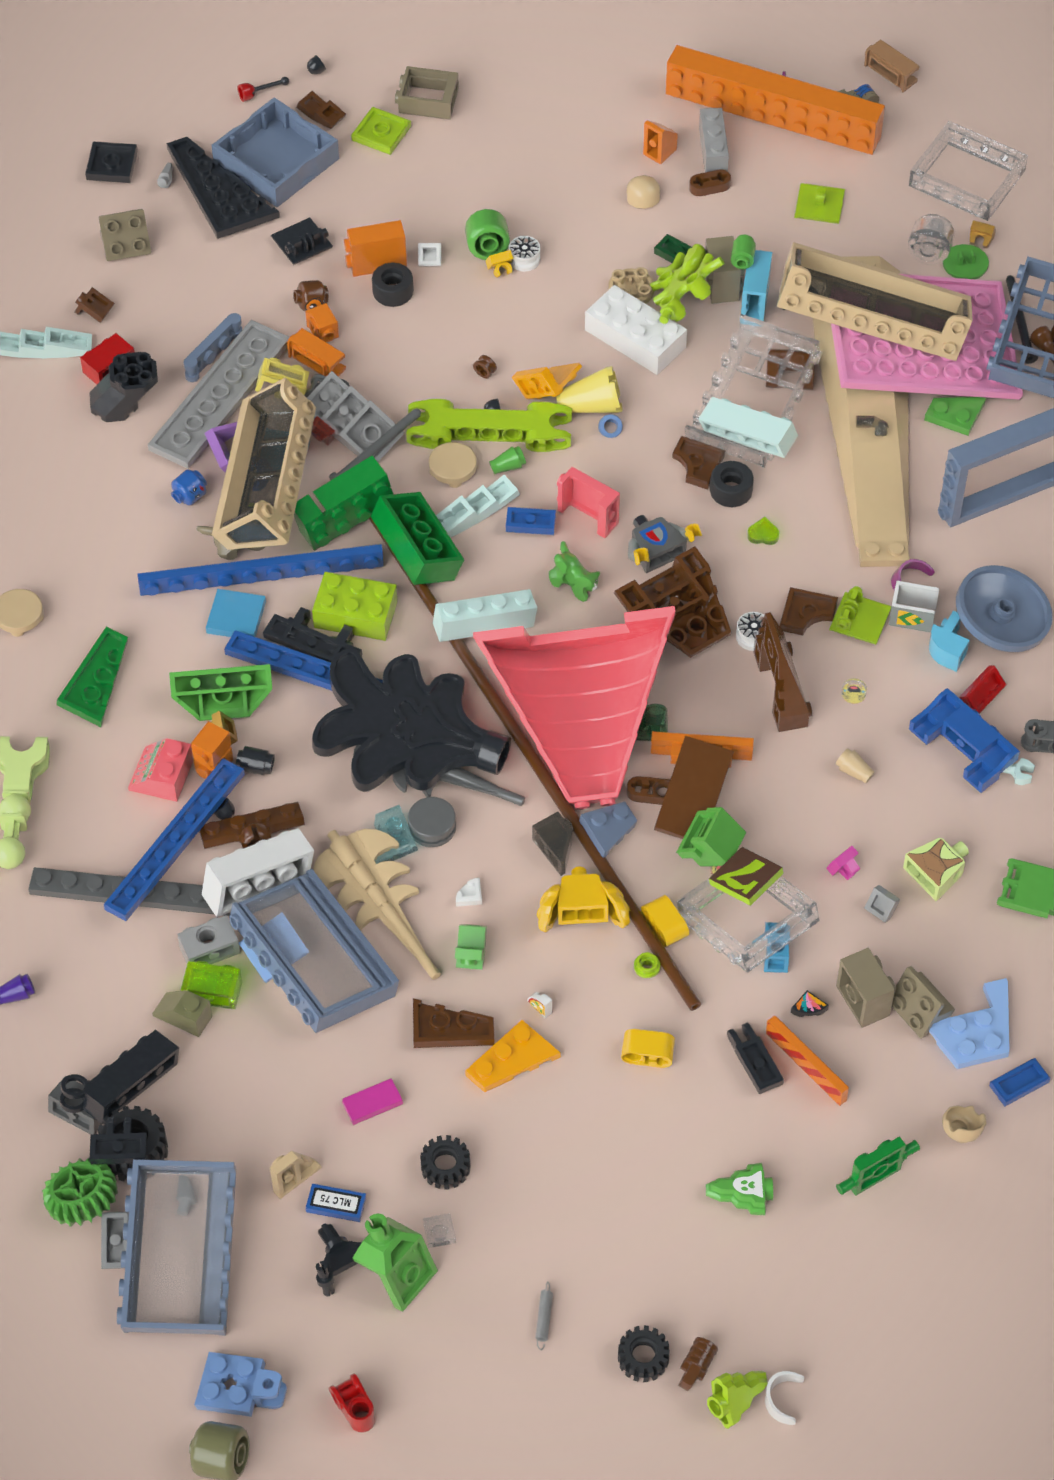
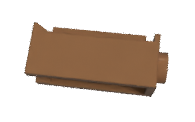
[864,39,920,93]

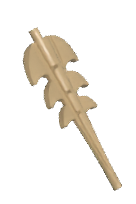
[313,829,441,980]

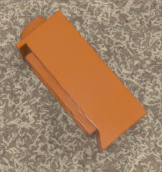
[287,328,346,376]

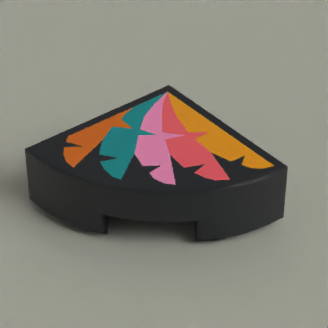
[791,990,829,1017]

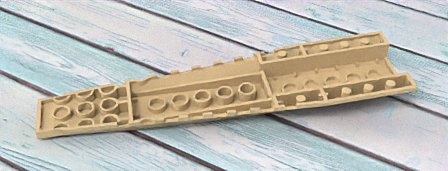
[810,256,909,567]

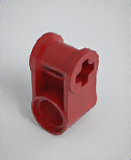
[329,1373,375,1433]

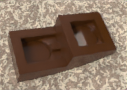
[296,91,346,129]

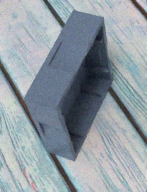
[212,97,339,207]

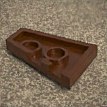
[413,998,495,1048]

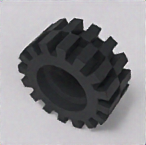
[420,1135,470,1190]
[618,1325,670,1383]

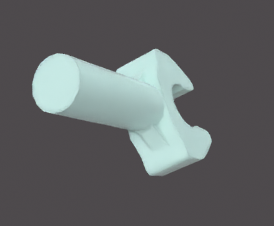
[1003,758,1035,785]

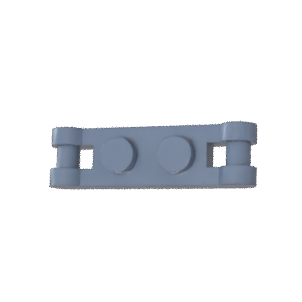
[183,313,242,382]

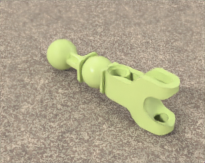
[0,736,50,869]

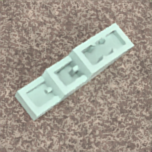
[0,327,92,359]
[436,475,520,538]

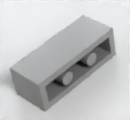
[699,108,729,172]

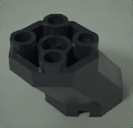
[89,352,158,422]

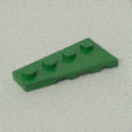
[56,626,128,727]

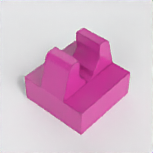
[826,846,860,880]

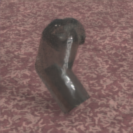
[856,416,889,436]

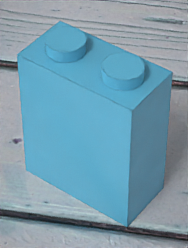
[740,250,772,324]

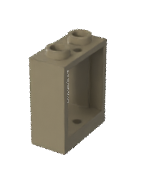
[395,66,459,120]

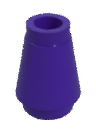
[0,974,35,1005]

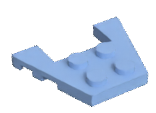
[929,978,1009,1069]

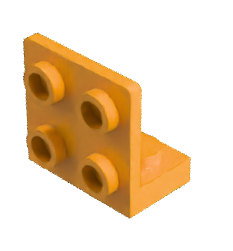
[512,363,582,400]

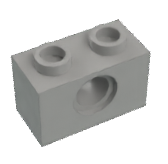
[177,915,240,972]

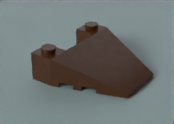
[753,612,812,732]

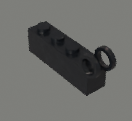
[60,1029,179,1125]

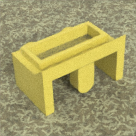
[255,358,309,397]

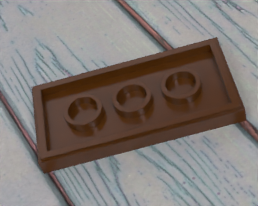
[654,736,734,839]

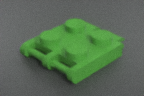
[997,858,1054,919]

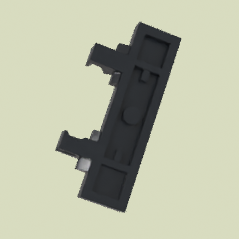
[263,607,363,662]

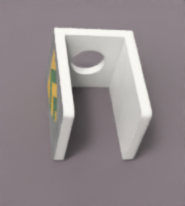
[889,581,939,632]

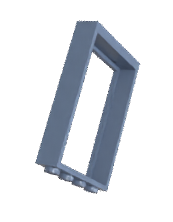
[938,408,1054,528]

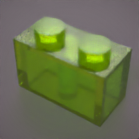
[181,961,242,1009]

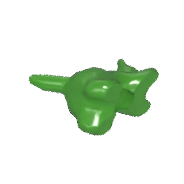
[549,541,600,602]

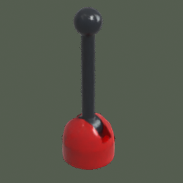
[237,77,289,102]

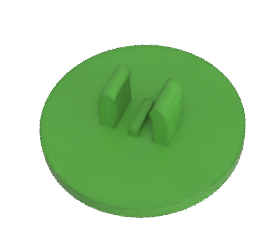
[943,244,989,280]

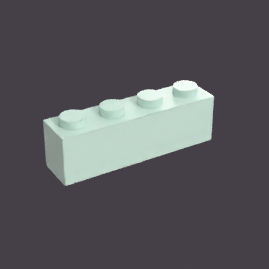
[698,397,798,458]
[433,589,537,642]

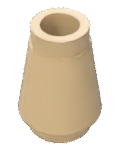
[836,748,875,784]

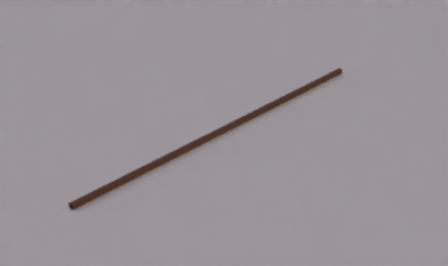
[369,517,701,1011]

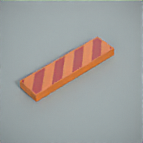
[766,1015,849,1106]

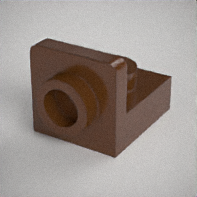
[74,287,115,323]

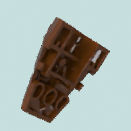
[614,546,732,658]

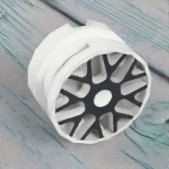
[509,236,540,272]
[736,612,764,651]

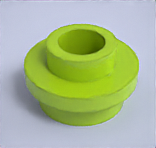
[634,952,660,978]

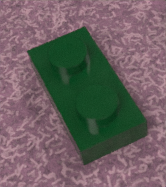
[654,234,692,265]

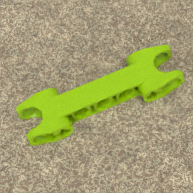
[406,399,572,452]

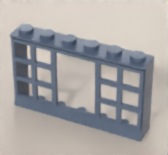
[986,256,1054,398]

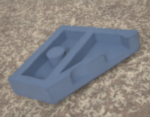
[579,801,637,858]

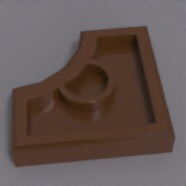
[672,436,726,490]
[779,587,838,636]

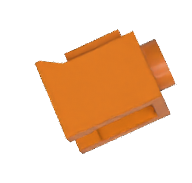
[305,303,339,342]

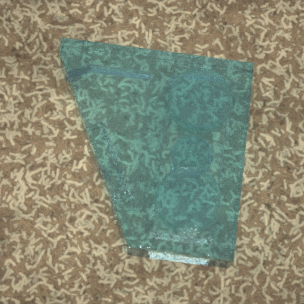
[374,805,418,864]

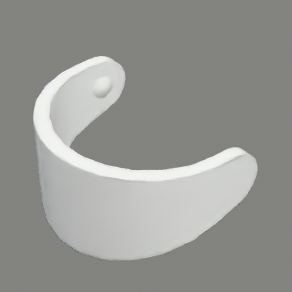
[765,1371,804,1425]

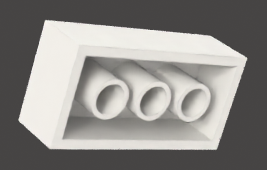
[585,285,687,375]
[202,828,314,917]

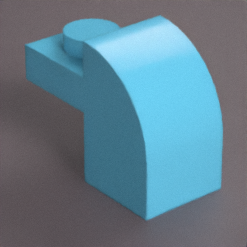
[929,611,970,672]

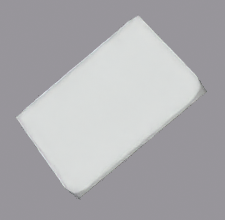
[418,243,441,266]

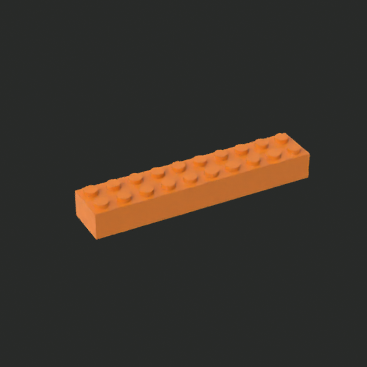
[666,45,885,155]

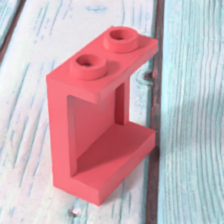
[557,467,620,538]

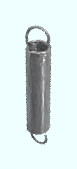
[535,1282,553,1350]

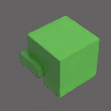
[676,807,746,867]

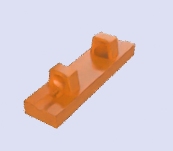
[651,731,754,768]

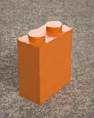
[344,220,407,277]

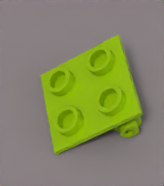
[829,586,891,645]

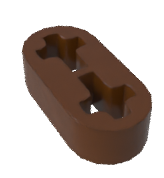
[689,170,731,196]

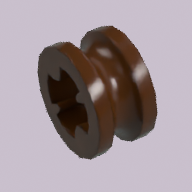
[473,355,497,379]

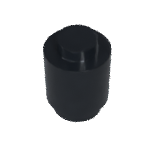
[236,746,275,775]

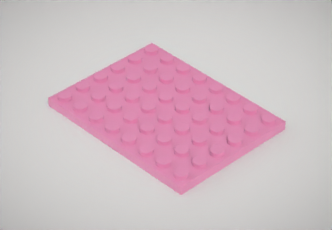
[829,274,1023,400]

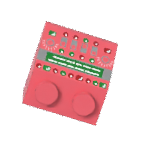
[128,738,194,802]

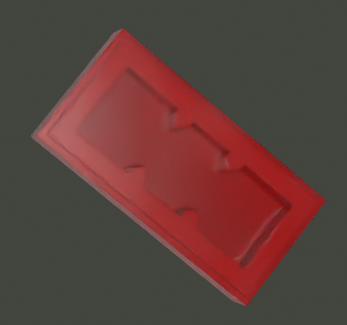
[959,665,1007,714]

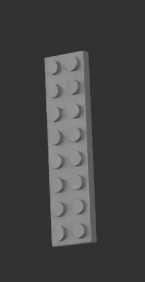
[148,320,290,469]

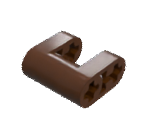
[766,349,815,390]

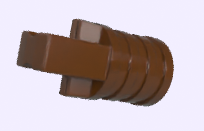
[678,1337,718,1391]

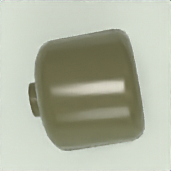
[189,1421,250,1480]

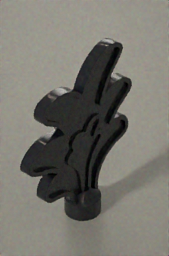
[312,648,511,792]

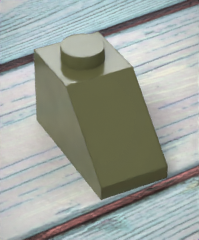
[152,990,212,1037]

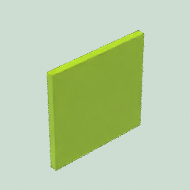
[794,183,845,224]

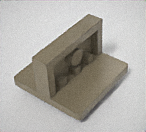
[99,209,151,261]
[892,966,955,1038]

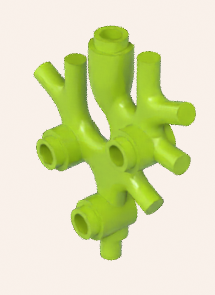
[650,244,724,324]

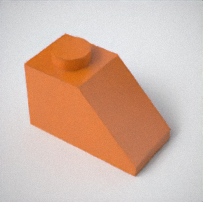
[643,120,678,164]

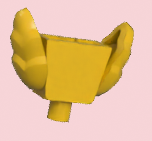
[536,867,630,933]

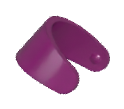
[891,559,935,591]

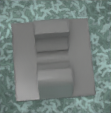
[864,885,900,922]

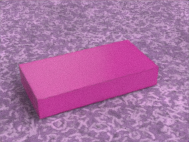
[342,1078,403,1125]

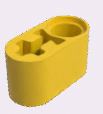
[641,895,689,947]
[621,1029,675,1068]

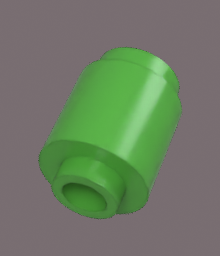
[731,234,756,269]

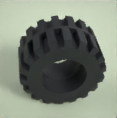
[98,1106,168,1182]

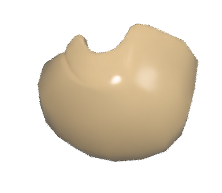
[627,175,660,209]
[942,1105,986,1143]

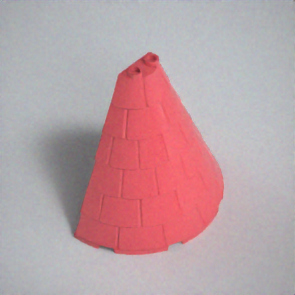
[473,606,676,810]

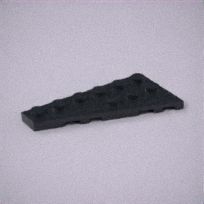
[166,137,280,239]

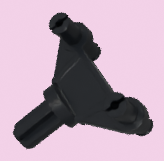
[315,1223,362,1296]

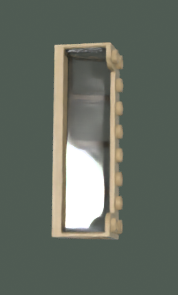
[777,242,973,361]
[212,377,316,550]

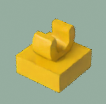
[485,250,513,278]

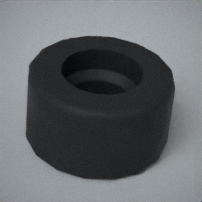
[372,262,414,307]
[710,461,754,507]

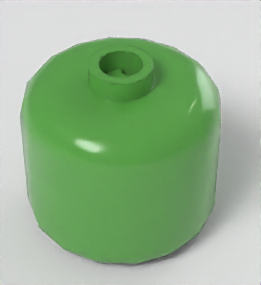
[465,209,510,260]

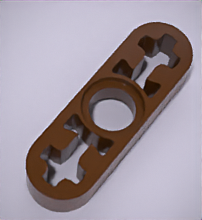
[627,776,670,805]

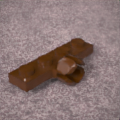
[199,802,305,849]

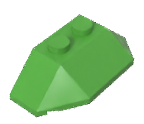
[169,664,272,721]

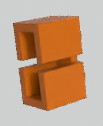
[191,721,233,779]

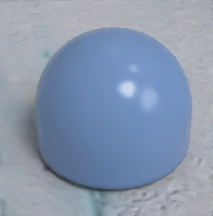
[598,414,623,438]

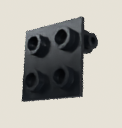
[271,217,333,265]

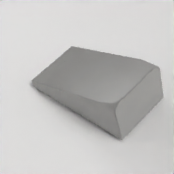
[101,1212,129,1269]

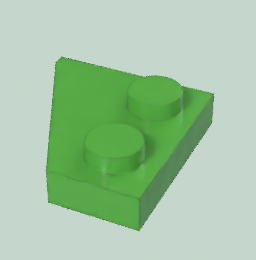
[924,397,986,436]

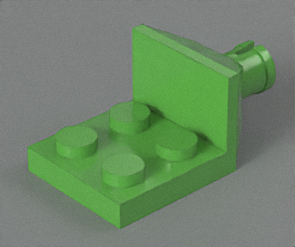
[353,1213,438,1312]

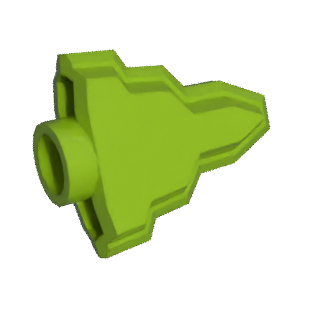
[707,1371,768,1429]

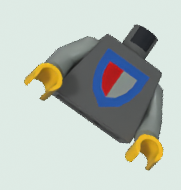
[628,515,702,573]

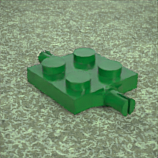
[836,1136,920,1196]

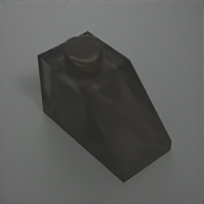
[532,811,574,876]

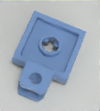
[194,1352,287,1417]

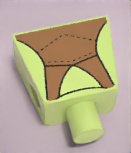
[903,838,969,901]

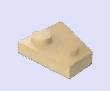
[270,1151,322,1199]

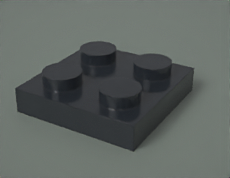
[85,141,138,183]

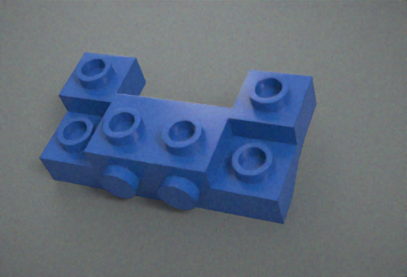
[909,688,1020,793]

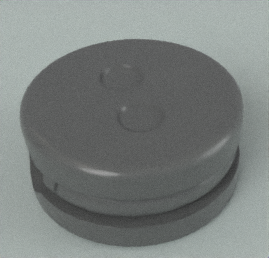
[408,797,456,847]

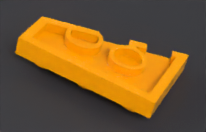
[465,1020,561,1092]

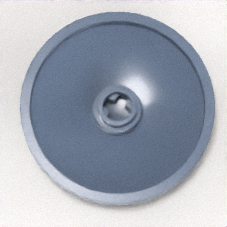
[956,565,1052,652]

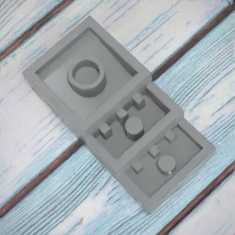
[307,371,405,462]

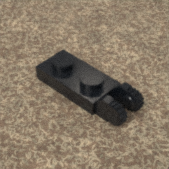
[727,1022,784,1094]

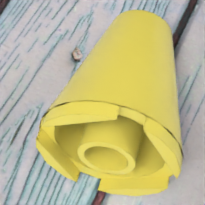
[556,366,623,413]

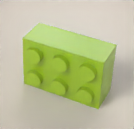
[312,572,397,641]

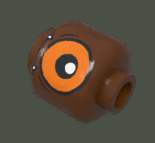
[293,280,329,311]

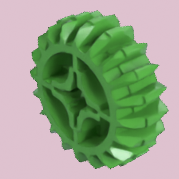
[42,1158,118,1227]

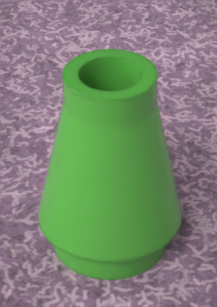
[489,446,526,474]

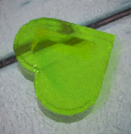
[747,517,780,545]

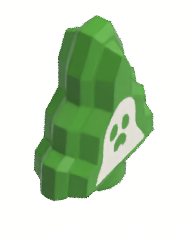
[706,1163,773,1215]

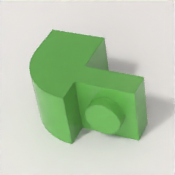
[455,924,487,970]

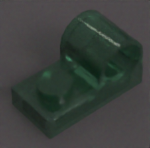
[636,704,668,741]

